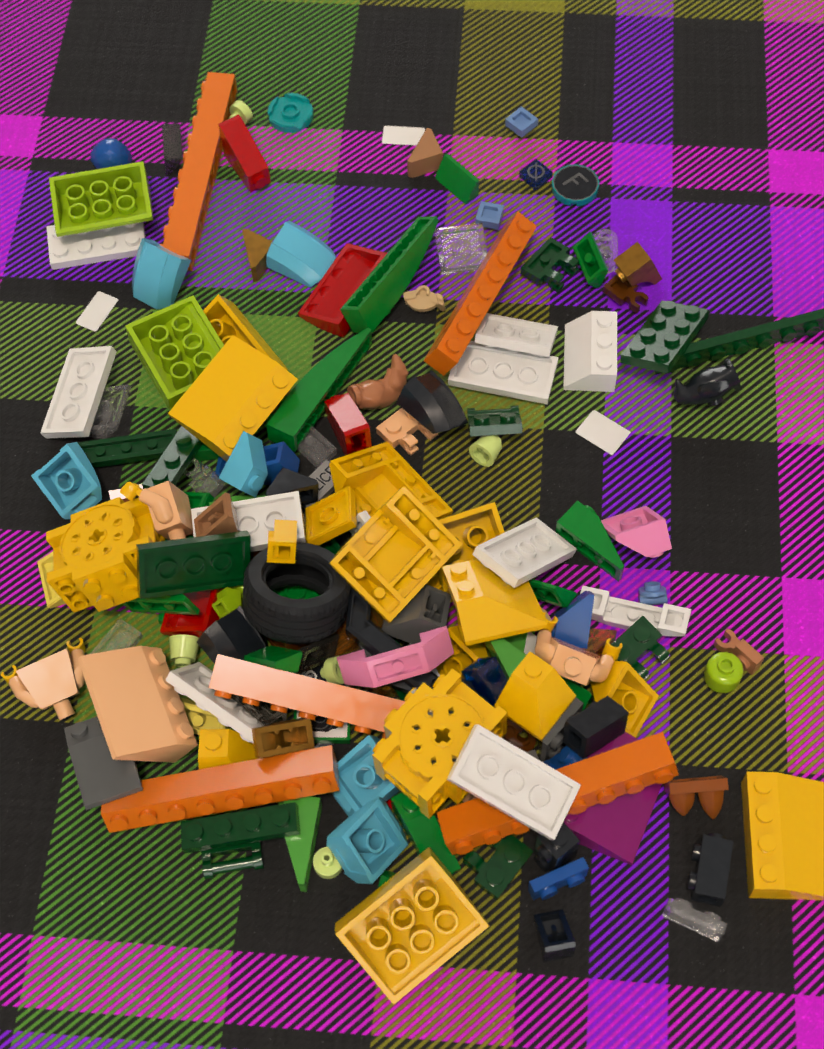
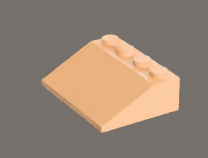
[78,646,198,763]

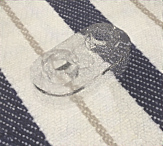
[594,229,618,273]

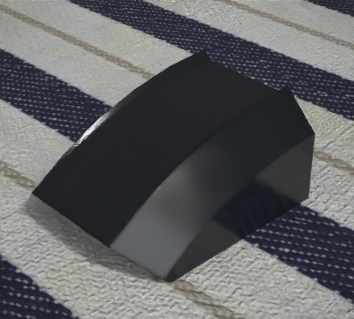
[396,371,468,434]
[197,606,268,664]

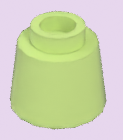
[469,435,502,467]
[169,634,199,668]

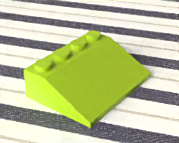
[49,161,153,237]
[125,295,224,411]

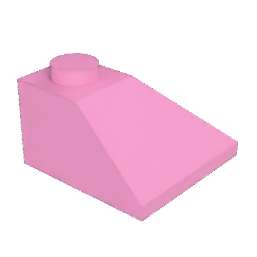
[601,506,672,558]

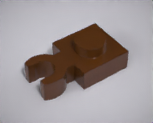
[602,274,649,313]

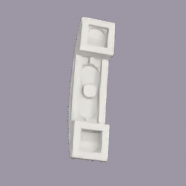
[580,586,691,636]

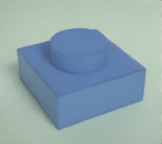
[505,106,538,138]
[475,201,504,230]

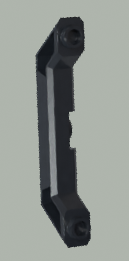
[345,586,480,695]

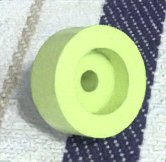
[228,100,253,125]
[320,656,344,684]
[313,847,342,879]

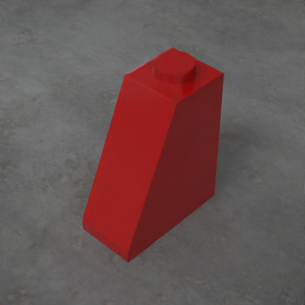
[218,114,271,193]
[324,393,372,455]

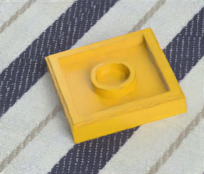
[305,486,357,546]

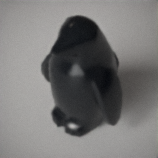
[674,359,742,406]

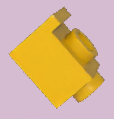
[267,520,297,564]

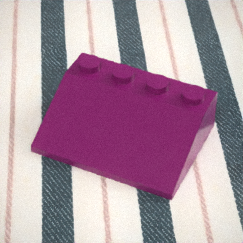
[563,732,662,865]

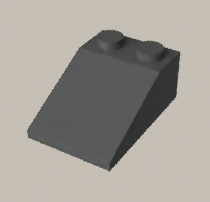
[64,716,143,810]

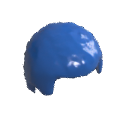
[90,138,132,169]

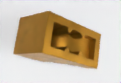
[613,242,662,287]
[252,718,315,758]

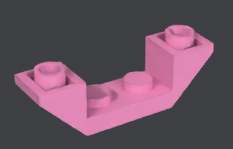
[337,626,454,688]

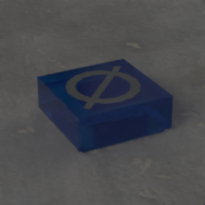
[519,159,553,190]

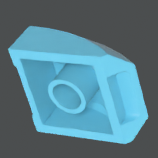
[266,221,336,287]
[132,238,191,309]
[31,442,102,519]
[331,735,400,817]
[326,796,408,884]

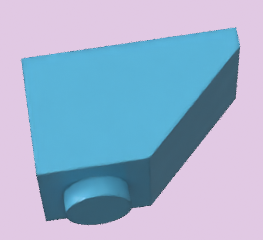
[219,431,268,497]

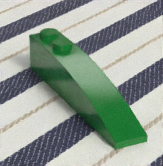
[340,216,438,333]
[266,328,372,452]

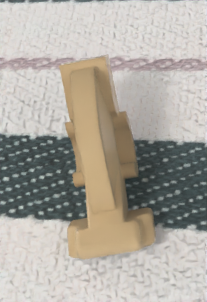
[403,285,445,312]

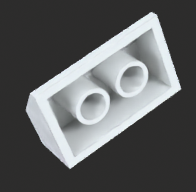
[563,311,617,392]

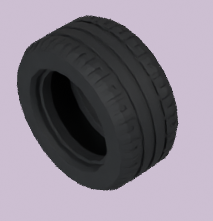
[243,542,351,645]

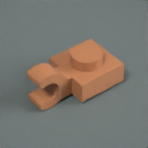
[714,629,764,675]

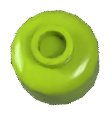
[704,652,744,693]

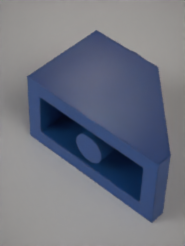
[551,591,595,650]

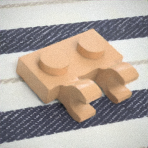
[376,408,438,455]

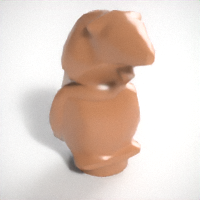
[347,354,408,410]

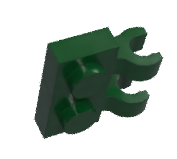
[521,237,579,292]
[611,616,670,680]
[462,835,533,900]

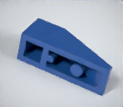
[214,441,300,485]

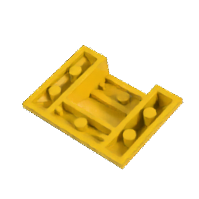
[329,442,453,519]
[329,486,462,623]
[437,559,548,646]

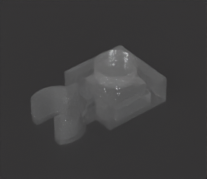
[183,458,226,497]

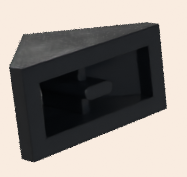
[266,468,319,506]
[533,909,576,962]

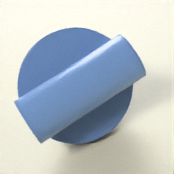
[638,581,668,605]

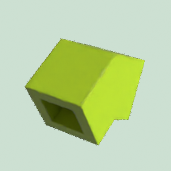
[212,587,242,619]

